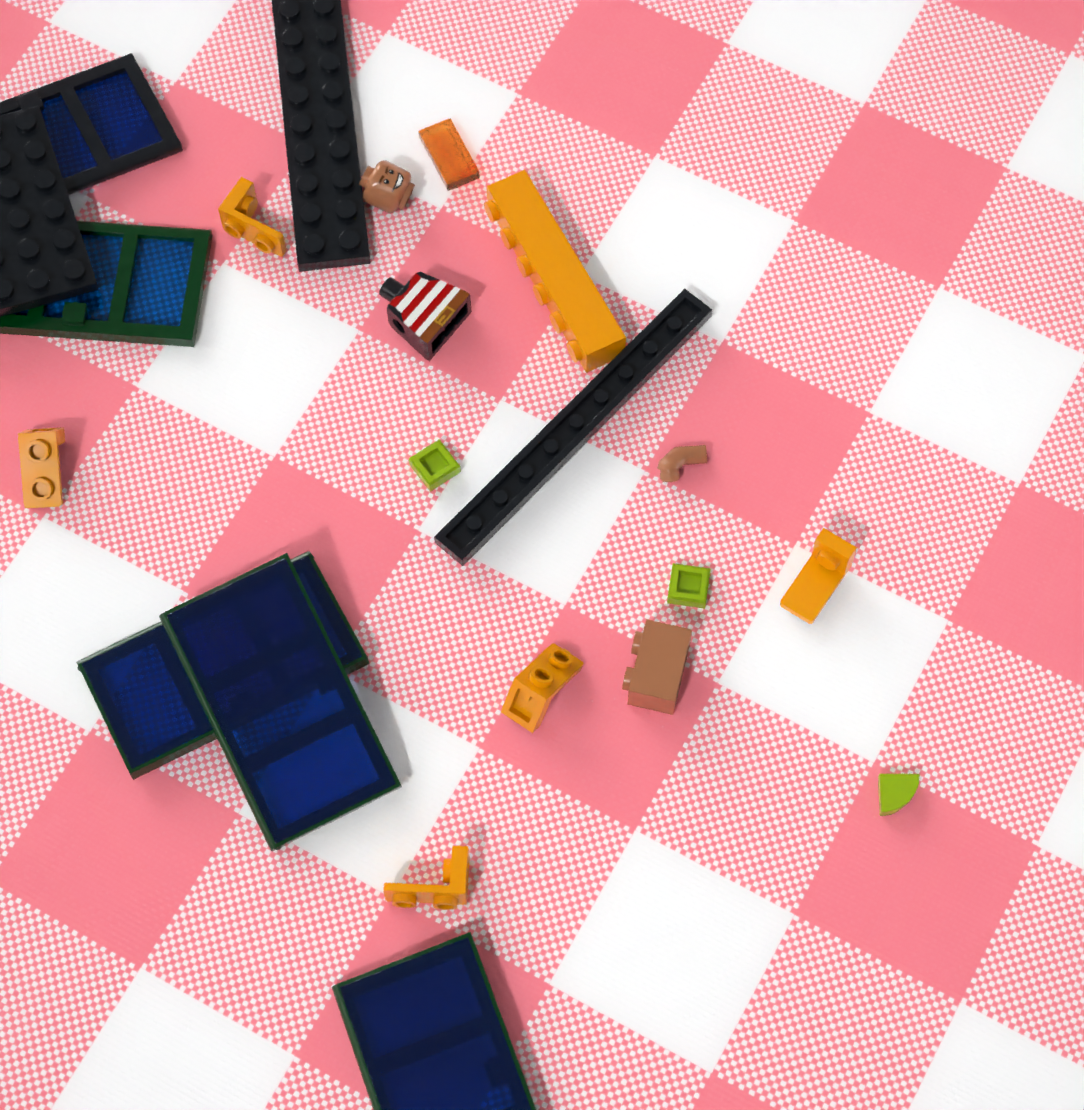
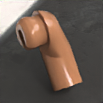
[657,445,707,482]

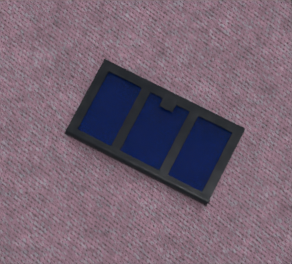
[0,53,183,195]

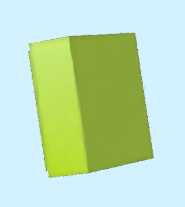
[408,439,461,492]
[667,563,711,609]

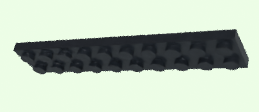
[272,0,371,272]

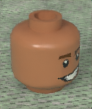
[359,160,415,214]

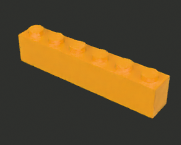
[484,170,626,373]

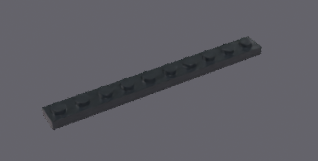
[434,288,713,566]

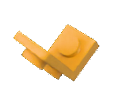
[218,177,287,257]
[18,427,65,508]
[780,528,857,624]
[500,643,584,733]
[383,845,470,910]

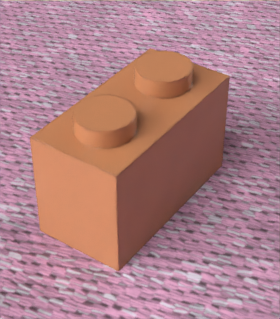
[622,619,692,715]

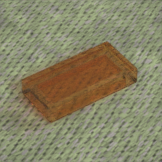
[418,118,480,191]

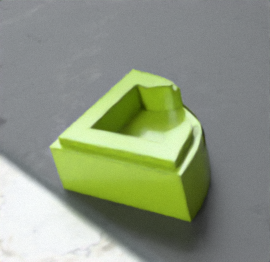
[878,774,920,816]

